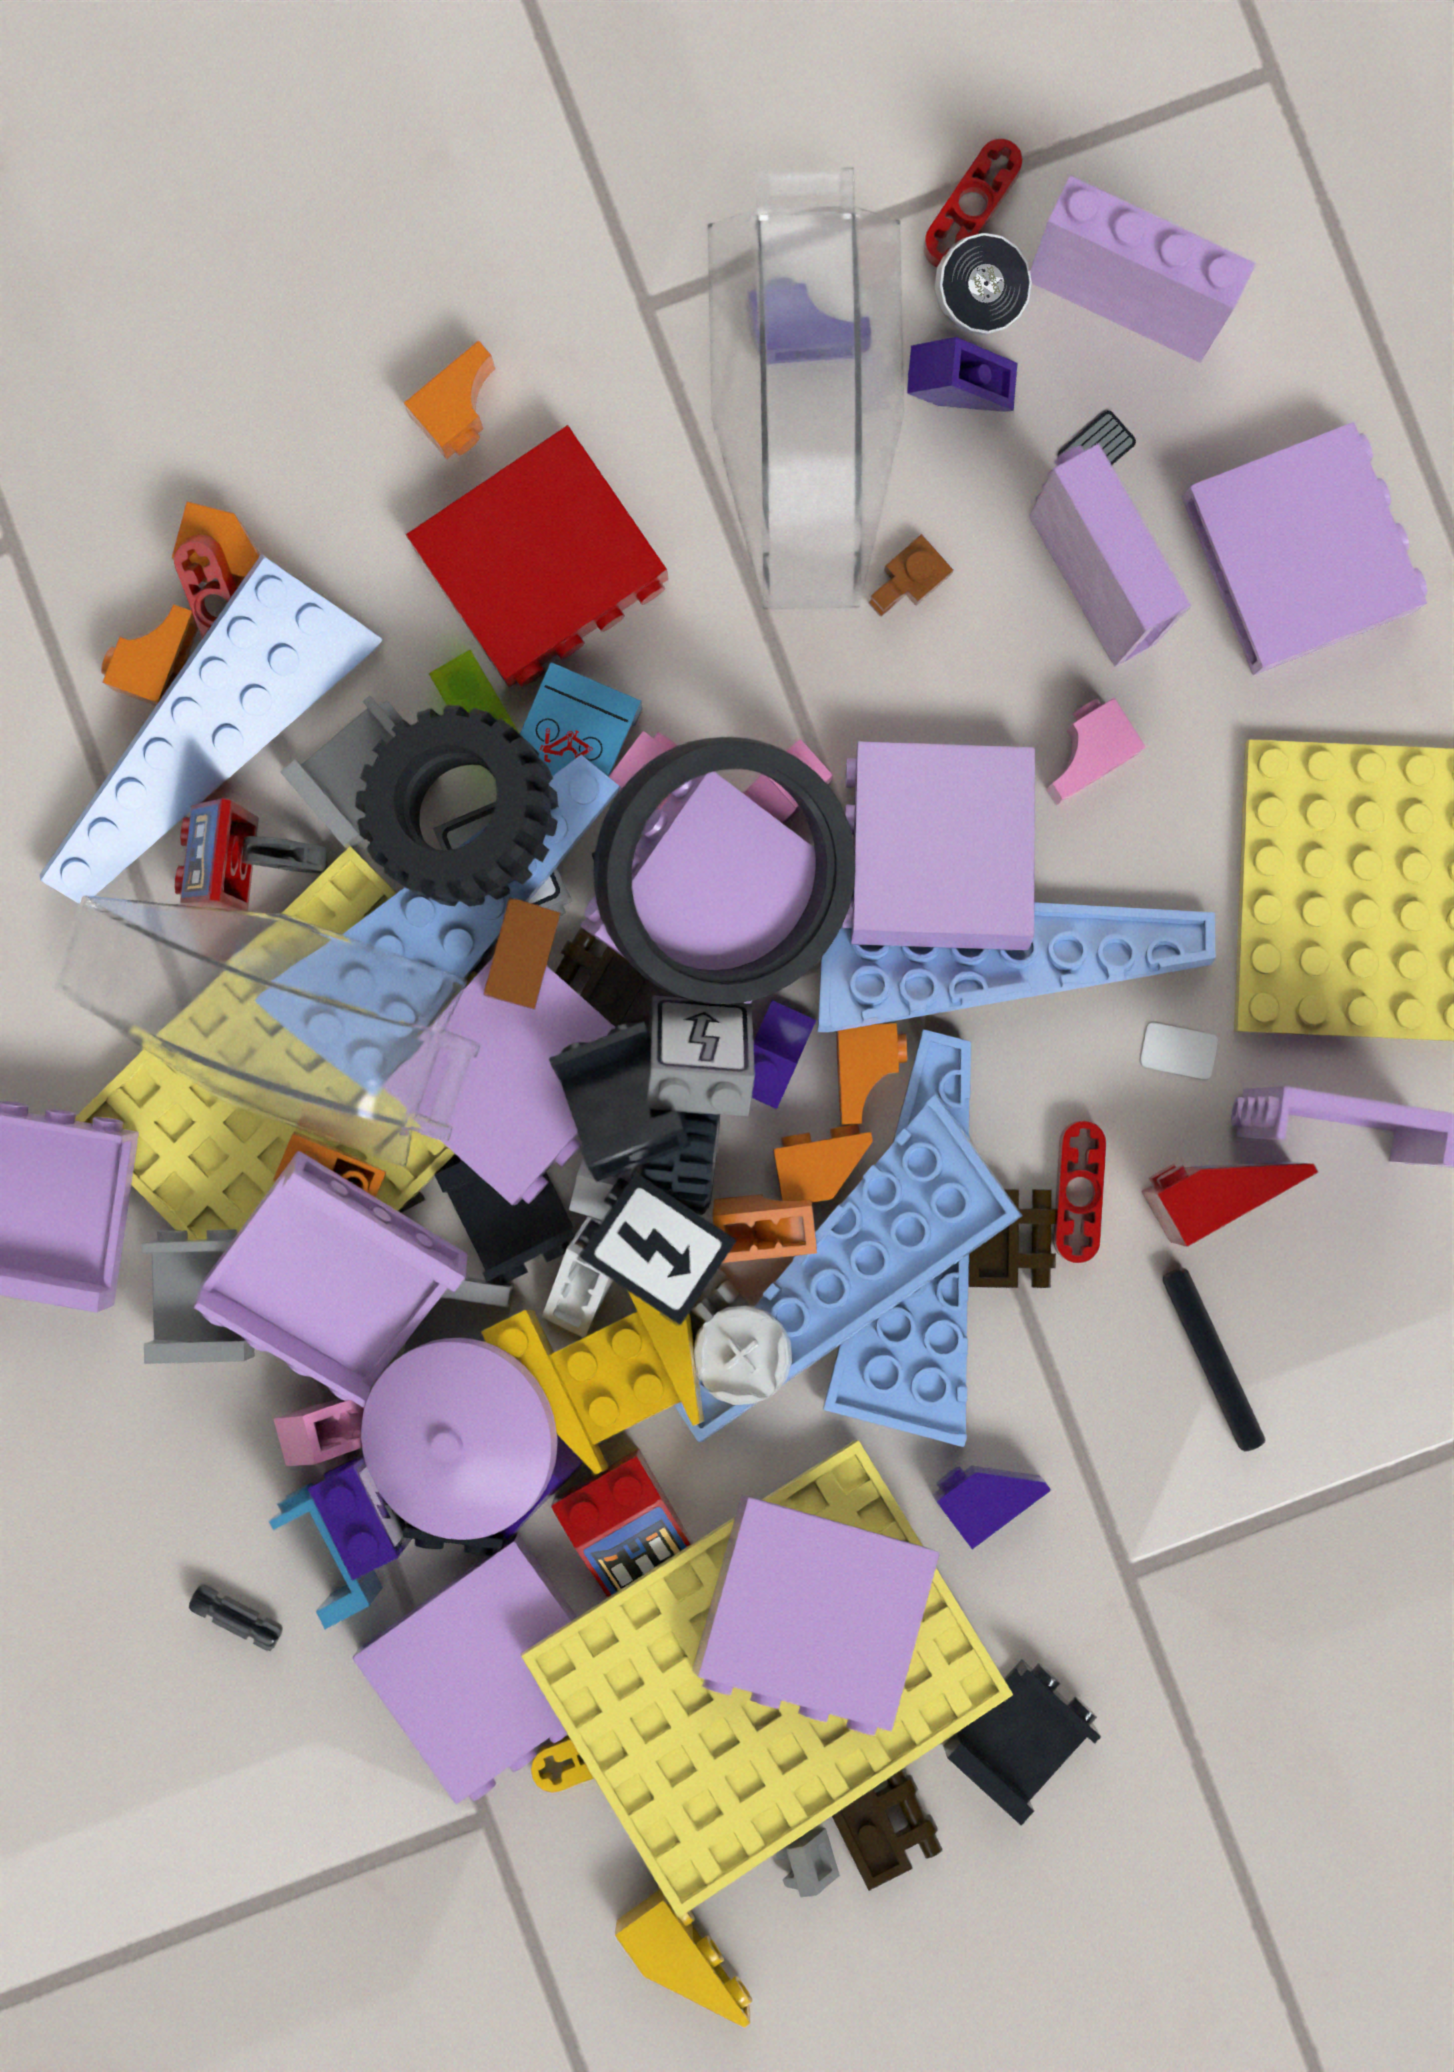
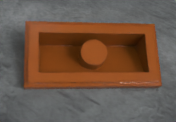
[484,897,561,1010]

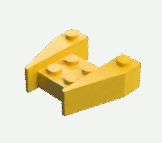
[481,1291,704,1474]

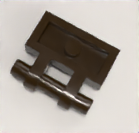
[555,927,646,1027]
[968,1189,1056,1288]
[832,1769,943,1891]

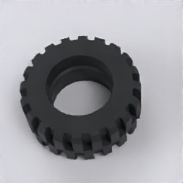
[355,705,558,907]

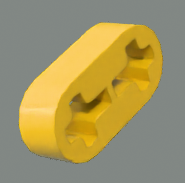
[531,1735,594,1793]

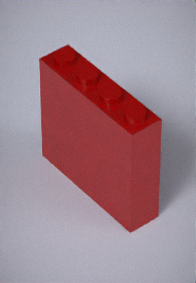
[405,425,668,687]

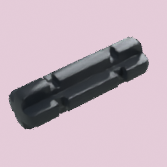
[188,1584,283,1651]

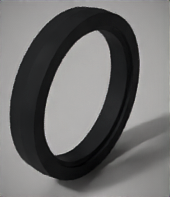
[593,737,855,1004]

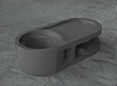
[242,836,327,873]

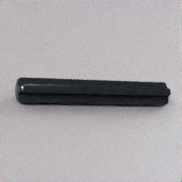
[1162,1268,1265,1452]

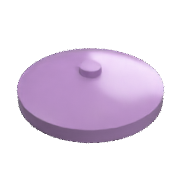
[361,1338,557,1540]

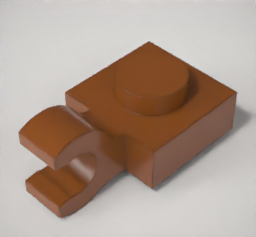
[868,534,954,617]

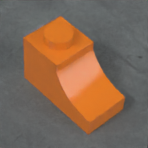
[404,340,495,460]
[101,604,198,706]
[836,1023,907,1125]
[712,1194,817,1263]

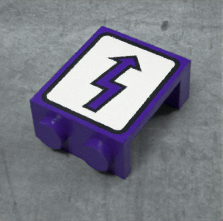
[308,1454,412,1581]

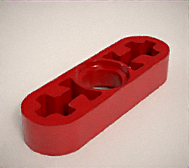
[923,139,1022,267]
[174,534,237,639]
[1053,1121,1106,1263]

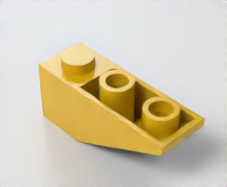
[615,1889,753,2028]

